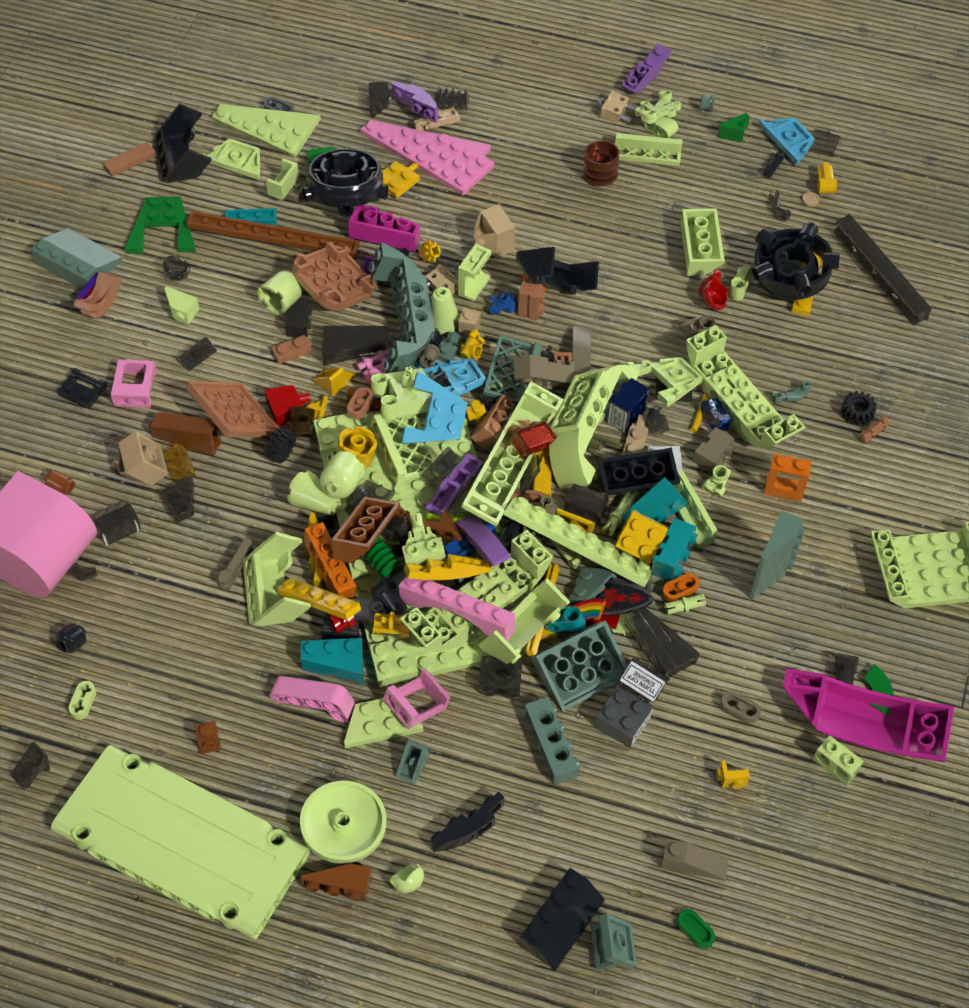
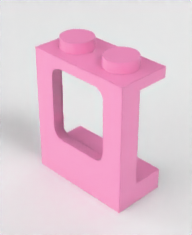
[111,359,157,408]
[383,668,450,729]

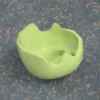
[390,864,424,894]

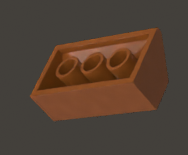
[332,496,400,563]

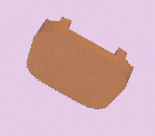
[292,242,376,311]

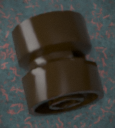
[289,407,315,438]

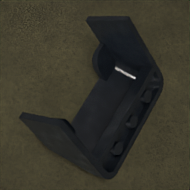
[154,103,212,183]
[516,247,599,295]

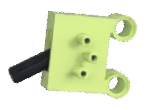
[371,367,448,420]

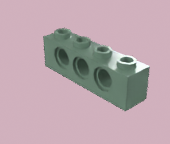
[524,697,580,785]

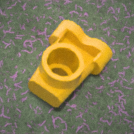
[460,329,485,359]
[466,400,486,427]

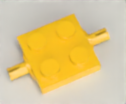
[382,161,420,198]

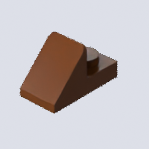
[423,510,462,542]

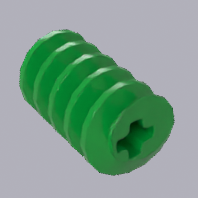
[363,537,403,579]

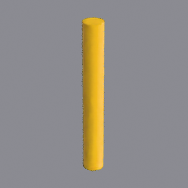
[690,392,709,432]

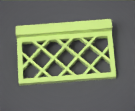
[372,414,441,486]

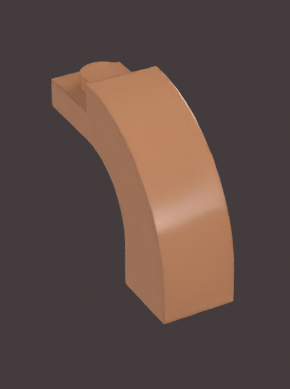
[74,272,122,318]

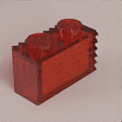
[510,420,557,458]

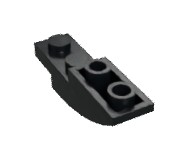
[430,791,504,852]

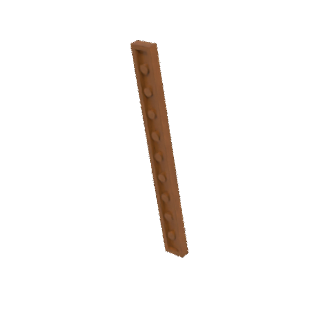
[187,211,360,258]

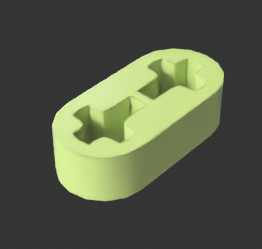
[69,681,96,720]

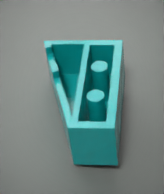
[622,477,689,523]
[651,518,698,581]
[301,638,364,685]

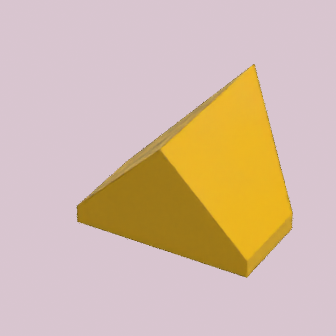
[312,367,357,397]

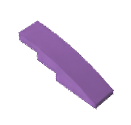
[425,453,484,517]
[455,514,511,567]

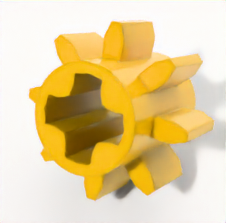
[419,241,440,263]

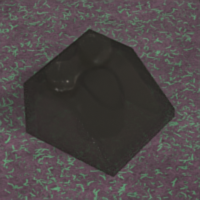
[90,500,142,546]

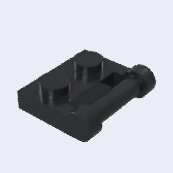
[57,368,107,409]

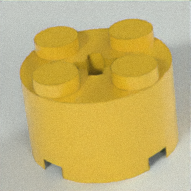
[336,426,377,469]

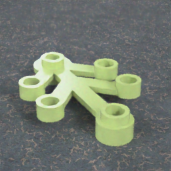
[635,90,681,124]

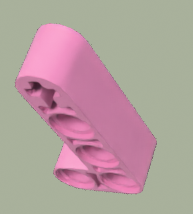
[269,676,355,722]

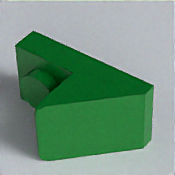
[717,113,750,142]

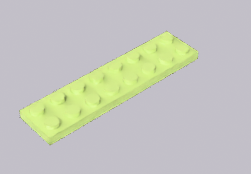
[503,496,653,588]

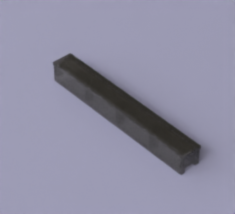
[833,214,932,325]

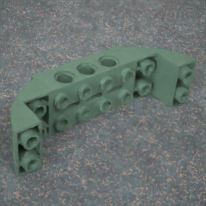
[369,243,435,374]

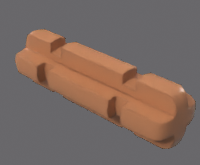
[859,416,890,443]

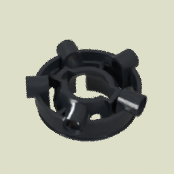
[303,149,389,217]
[752,222,840,300]

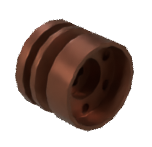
[583,141,619,186]

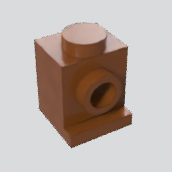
[194,721,222,754]

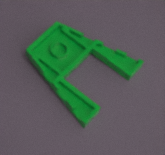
[125,196,196,254]

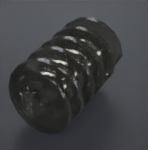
[435,86,469,110]

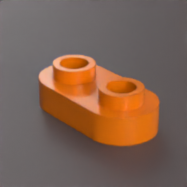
[662,573,700,602]

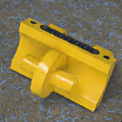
[373,612,410,639]

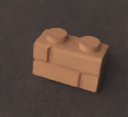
[517,280,546,320]

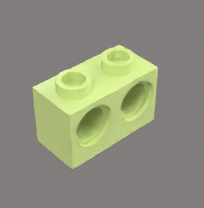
[813,736,864,786]

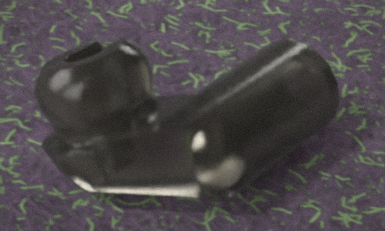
[69,563,98,581]

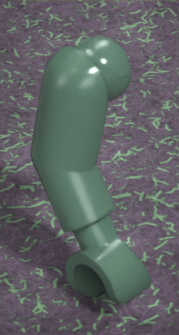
[772,381,811,404]

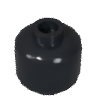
[55,623,86,653]

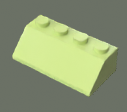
[680,208,725,276]

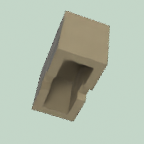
[693,427,734,473]

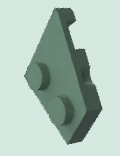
[569,567,617,604]

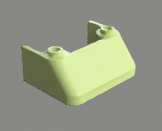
[243,532,311,626]
[478,578,570,664]

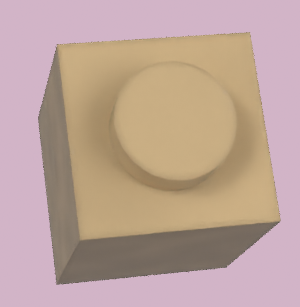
[458,308,481,337]

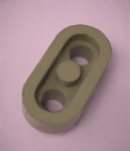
[721,692,761,723]

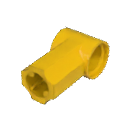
[817,162,837,194]

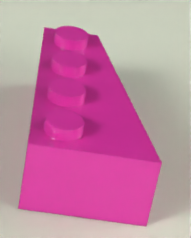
[349,204,420,252]

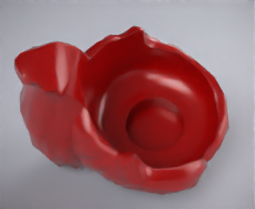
[699,269,728,311]

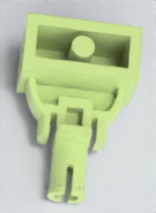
[402,513,447,566]

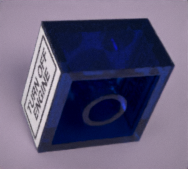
[607,378,650,434]

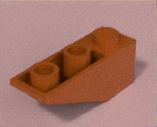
[301,863,372,901]

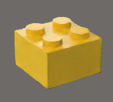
[615,509,668,564]

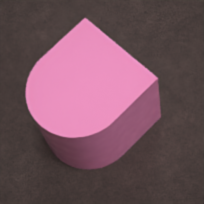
[0,471,97,598]

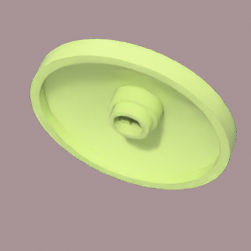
[300,781,387,864]

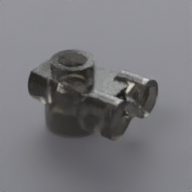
[345,484,374,516]

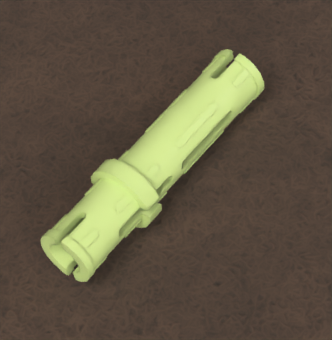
[602,491,639,536]

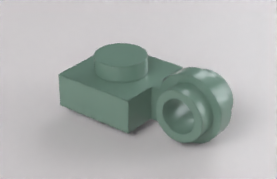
[437,331,461,363]

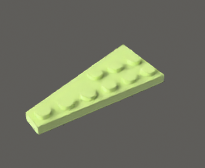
[212,104,321,158]

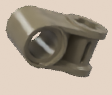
[679,315,715,342]

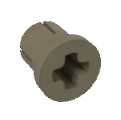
[420,344,440,368]

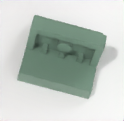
[591,913,637,971]

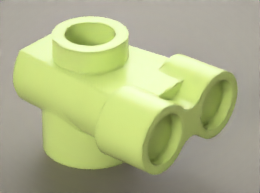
[702,465,731,497]

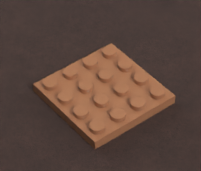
[185,381,278,437]

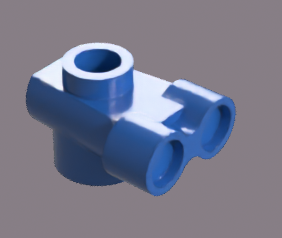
[489,293,518,315]

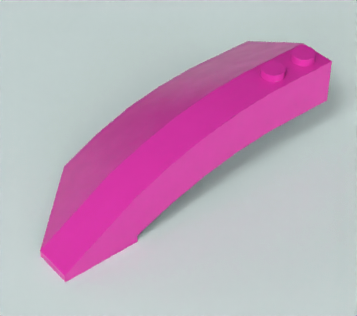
[783,668,954,763]

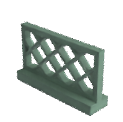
[483,335,543,405]

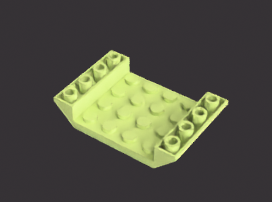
[870,522,969,609]

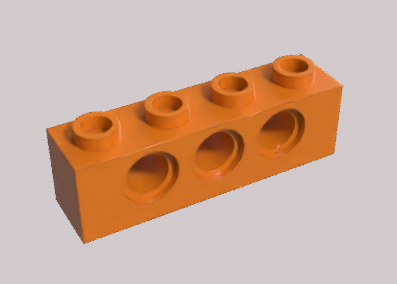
[303,522,357,599]

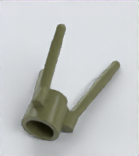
[588,433,624,459]

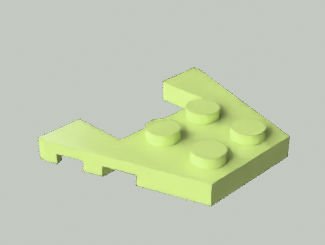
[627,357,703,407]

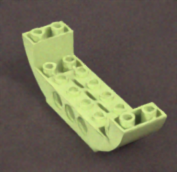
[686,325,806,449]
[549,365,640,489]
[400,530,553,652]

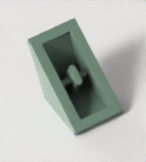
[396,738,429,785]

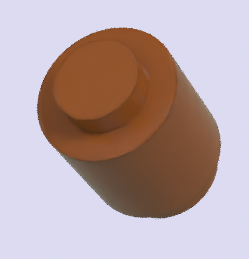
[45,470,75,495]

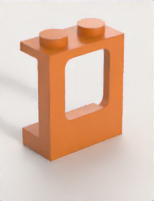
[764,453,811,501]

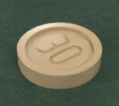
[802,192,820,207]

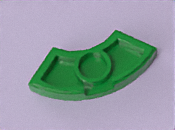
[862,664,894,716]

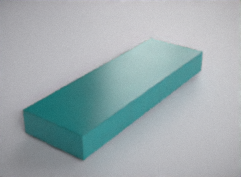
[225,208,277,225]

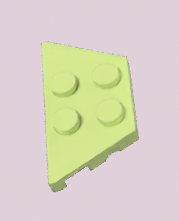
[203,139,260,180]
[344,698,423,748]

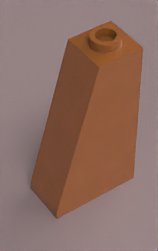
[149,412,222,456]

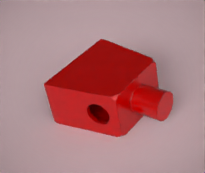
[264,385,311,427]

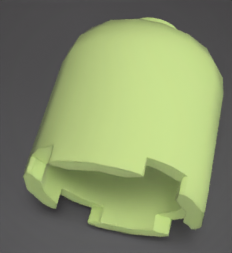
[257,271,303,315]
[319,451,365,499]

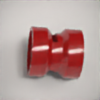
[329,615,356,634]

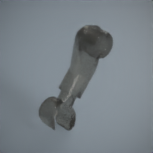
[768,190,791,221]

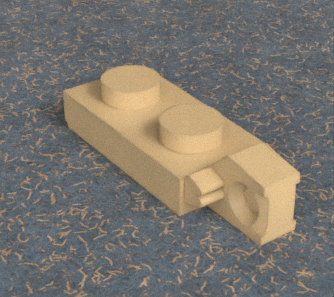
[414,107,460,131]
[622,414,648,455]

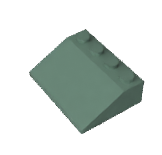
[31,228,123,289]
[749,511,805,599]
[530,620,628,712]

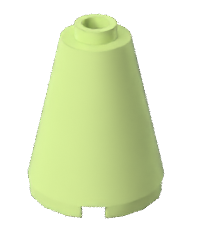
[430,287,460,335]
[287,470,341,515]

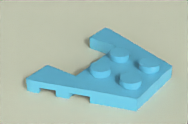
[416,359,486,396]
[401,371,468,444]

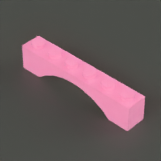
[398,575,516,642]

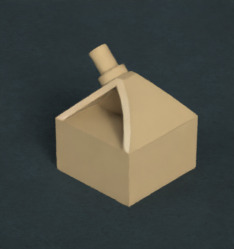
[473,204,515,258]
[112,431,168,486]

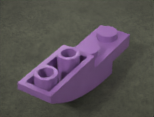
[621,43,671,94]
[392,81,438,123]

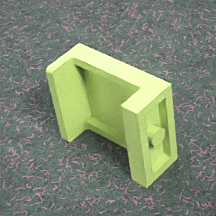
[458,244,491,301]

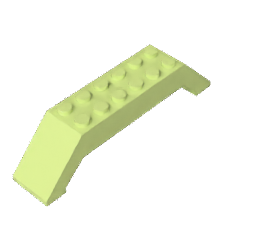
[461,381,563,526]

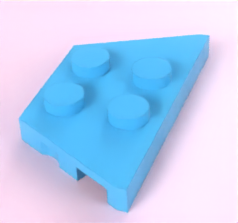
[759,118,815,165]

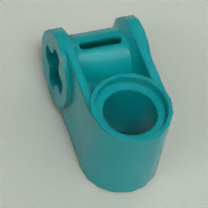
[545,606,586,632]

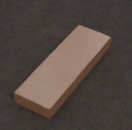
[103,142,156,176]

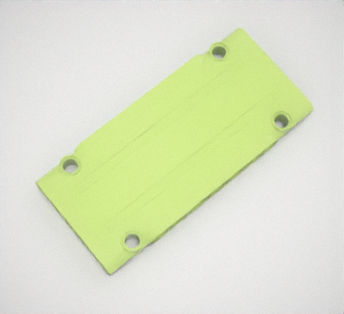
[51,745,310,940]

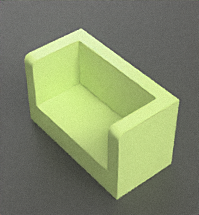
[266,158,299,200]

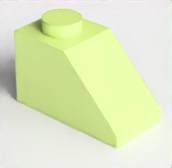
[164,286,199,324]

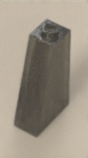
[322,326,392,365]
[624,606,700,678]

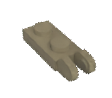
[217,537,254,590]

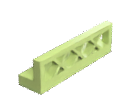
[615,133,683,166]
[673,470,717,549]

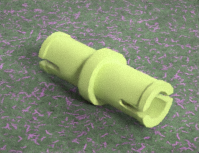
[664,593,706,615]

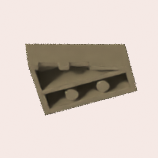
[514,355,575,391]

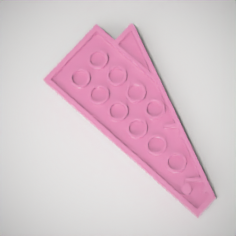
[360,120,495,196]

